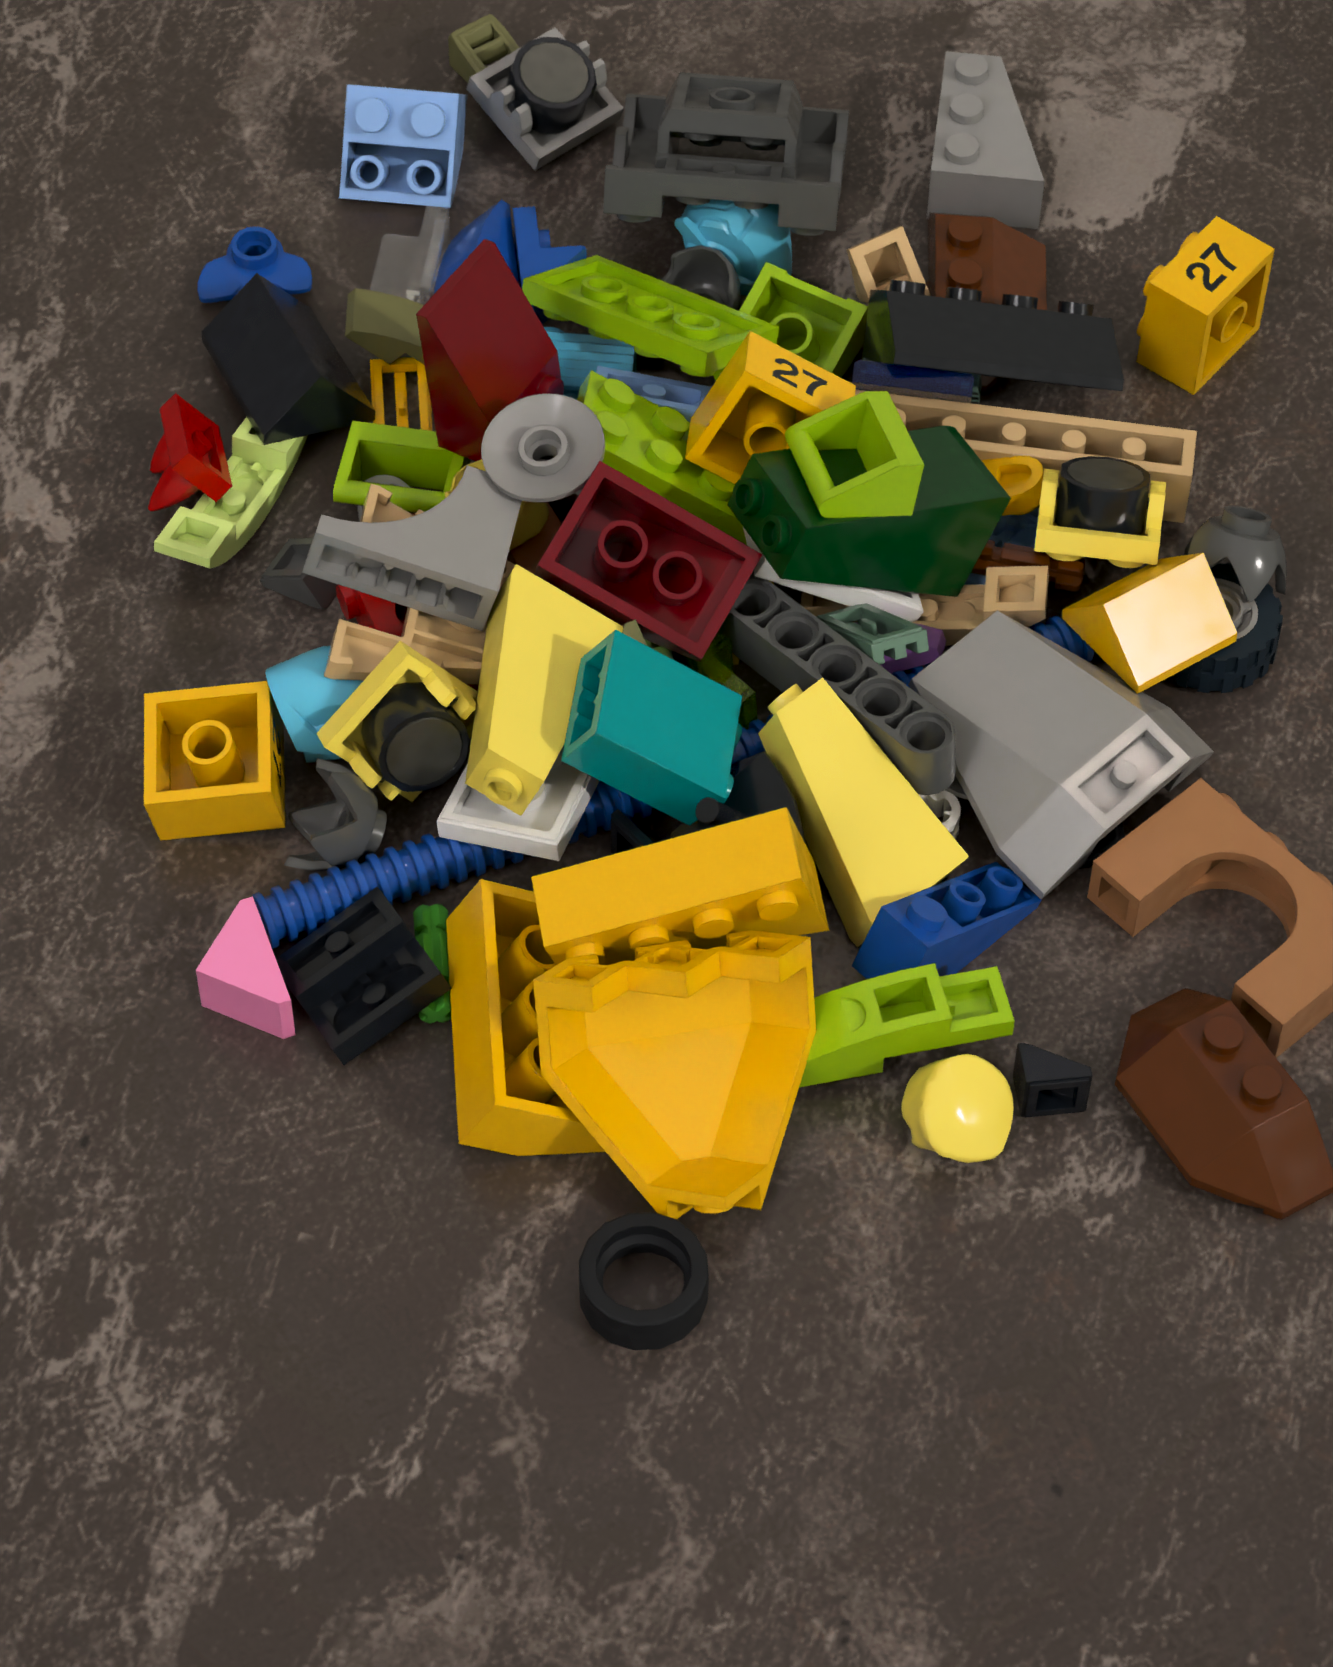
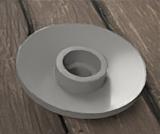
[481,393,605,503]

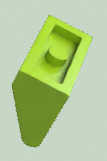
[785,391,924,518]
[333,421,471,513]

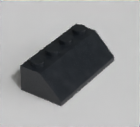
[861,280,1124,391]

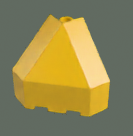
[533,930,816,1219]

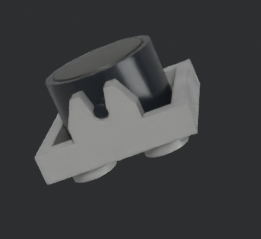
[466,27,624,171]

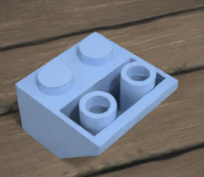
[339,84,467,208]

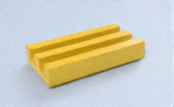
[370,357,433,431]

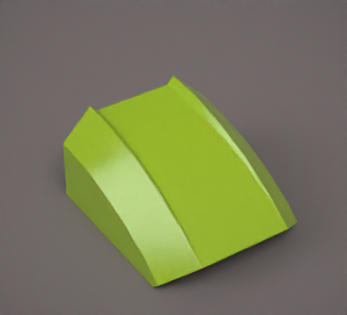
[713,262,868,380]

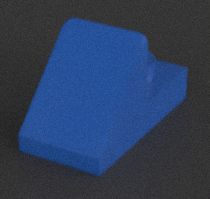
[513,206,587,324]

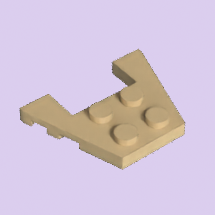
[324,483,515,685]

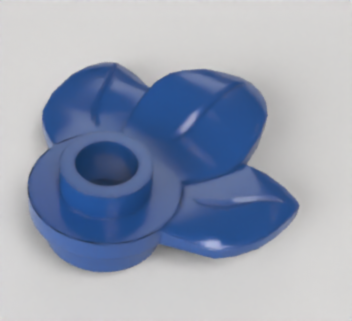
[197,227,312,303]

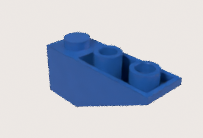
[851,861,1042,979]

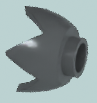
[1184,505,1287,602]
[284,758,387,871]

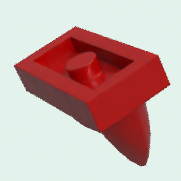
[148,393,232,512]

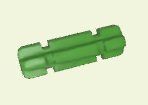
[413,903,451,1024]

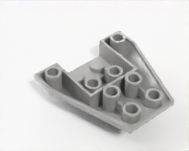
[909,610,1214,899]

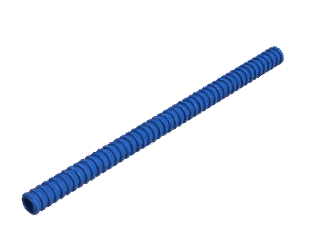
[251,616,1101,949]

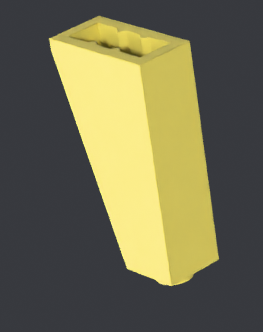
[465,564,623,816]
[758,677,969,948]

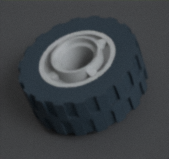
[1169,562,1283,693]

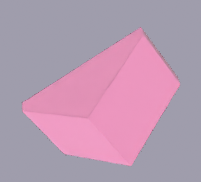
[196,896,296,1039]

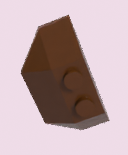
[928,212,1047,393]
[1115,988,1333,1220]

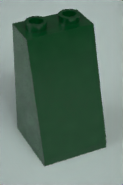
[727,425,1011,597]

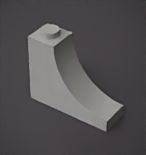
[302,465,522,631]

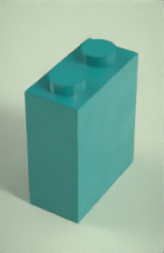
[561,629,742,826]

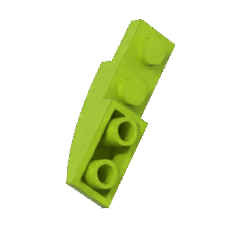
[799,963,1015,1088]

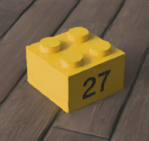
[1137,216,1275,395]
[685,331,856,484]
[144,681,285,841]

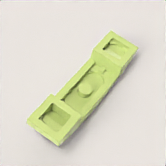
[154,417,308,569]

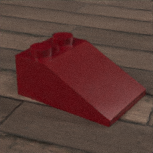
[416,239,564,461]
[535,461,763,662]

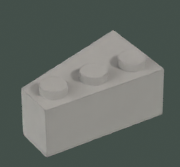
[927,51,1045,230]

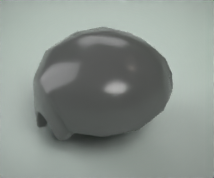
[661,245,741,311]

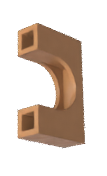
[1087,778,1333,1058]

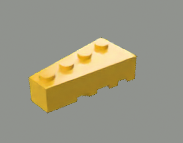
[531,807,829,965]

